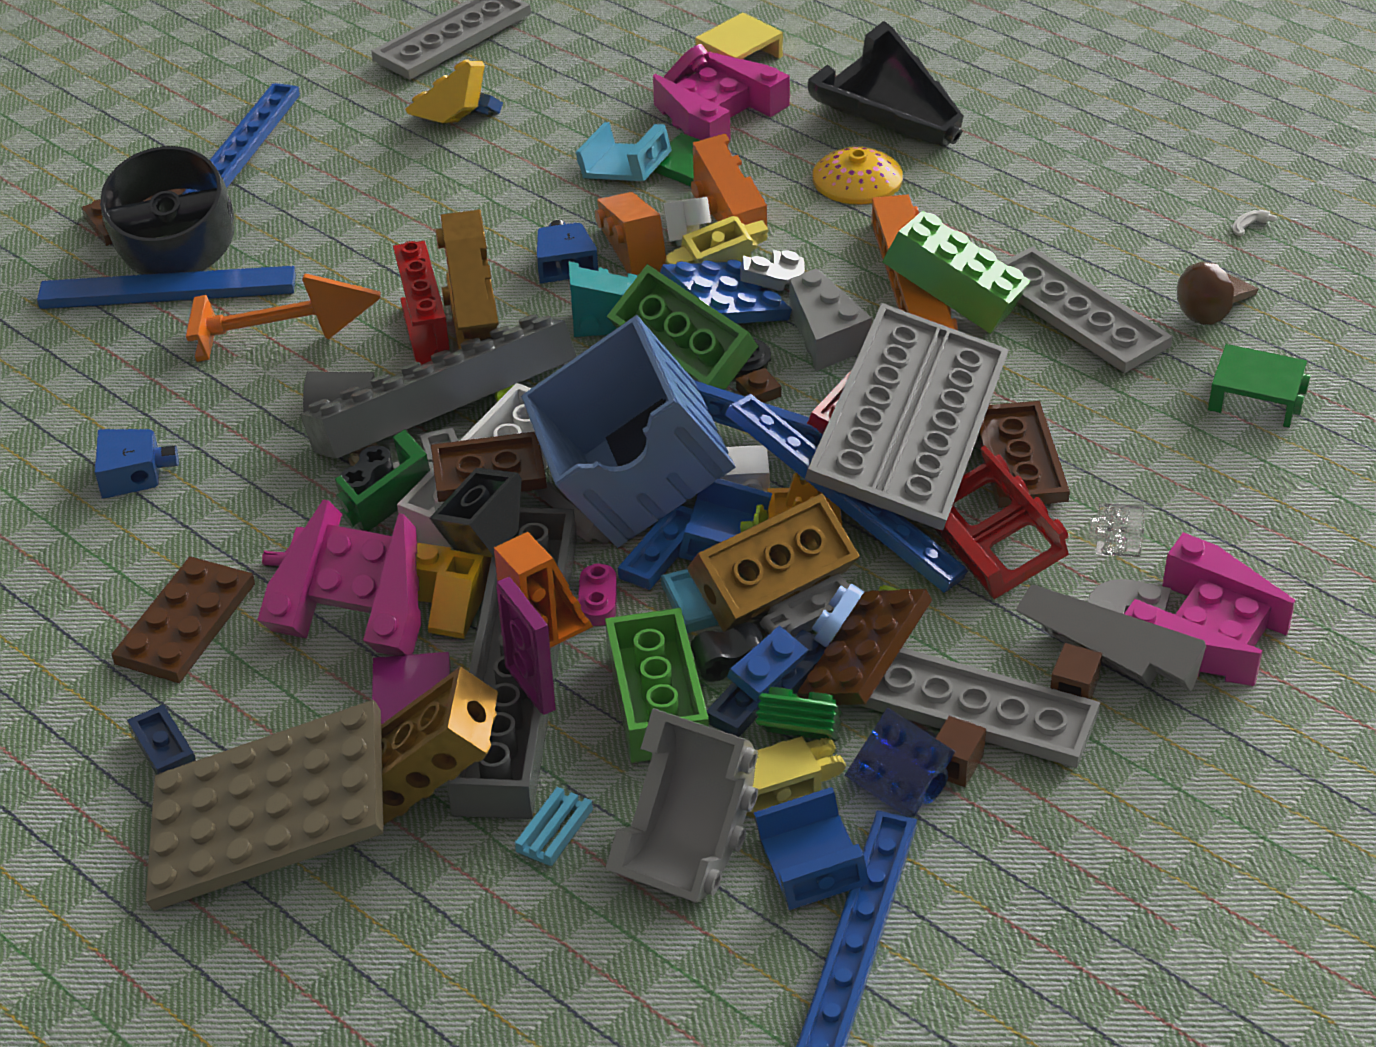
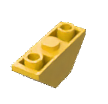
[405,59,485,123]
[428,550,492,639]

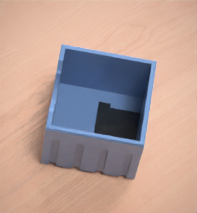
[521,315,736,548]

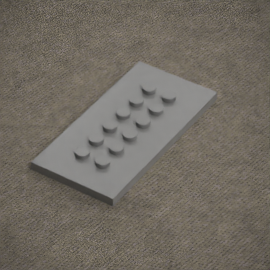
[805,303,1009,531]

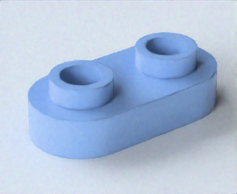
[811,583,864,647]

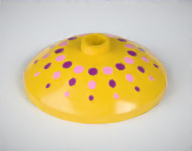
[813,147,903,205]

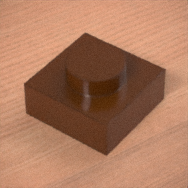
[736,368,782,403]

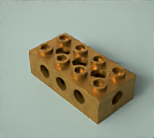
[687,493,860,631]
[381,666,498,826]

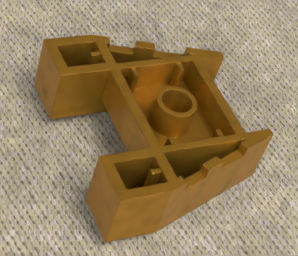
[435,209,499,350]

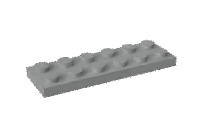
[371,0,531,80]
[1002,246,1173,373]
[859,647,1100,768]

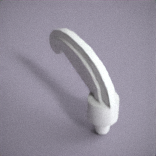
[1233,209,1277,236]

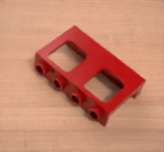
[393,240,450,365]
[933,445,1069,599]

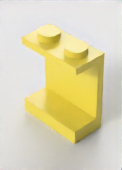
[695,12,783,59]

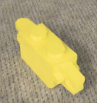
[665,216,768,264]
[746,736,846,818]

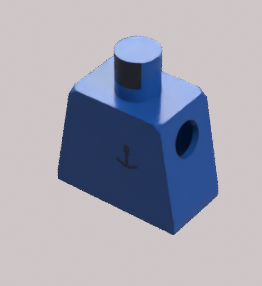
[537,220,598,284]
[95,429,179,499]

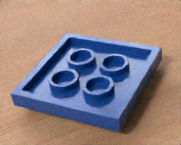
[660,260,792,323]

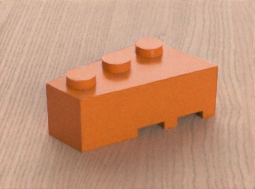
[691,133,767,226]
[595,192,667,275]
[494,532,593,648]

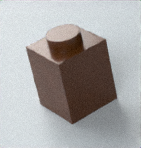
[1050,643,1103,699]
[928,715,986,788]

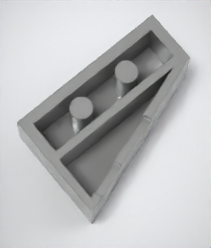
[789,268,872,371]

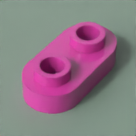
[664,44,709,84]
[578,564,617,626]

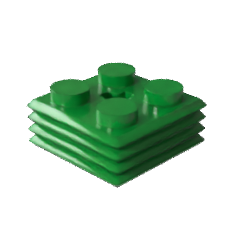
[755,687,844,742]

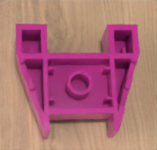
[653,51,790,141]
[257,499,421,656]
[1124,532,1296,686]

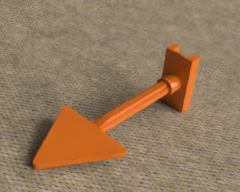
[186,274,381,362]

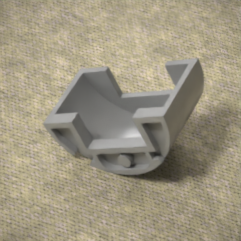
[605,709,758,903]

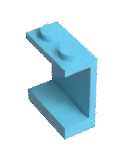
[576,122,672,181]

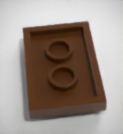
[431,432,547,502]

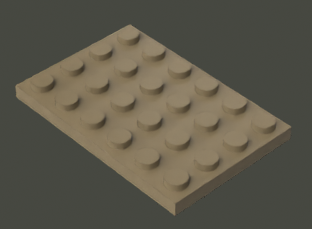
[145,699,384,911]

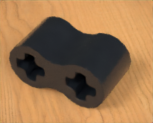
[340,446,393,495]
[690,623,763,682]

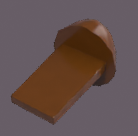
[1176,261,1259,325]

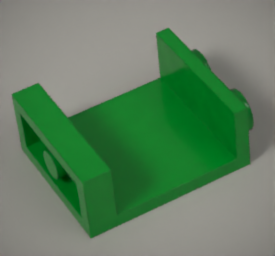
[1208,344,1311,428]
[335,429,430,532]

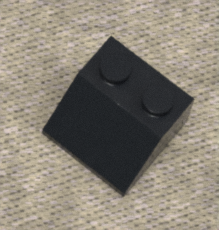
[429,467,522,557]

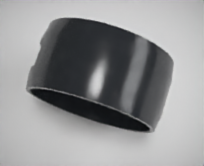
[100,146,235,275]

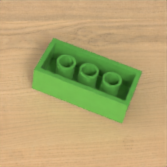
[882,211,1030,334]
[607,264,758,390]
[605,608,709,763]

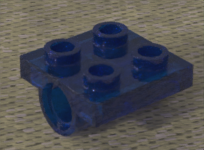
[845,707,956,818]

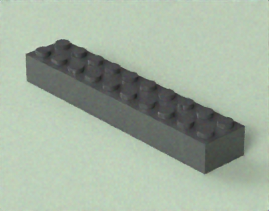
[447,507,577,819]

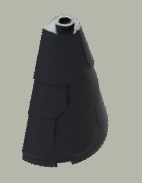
[808,21,964,146]

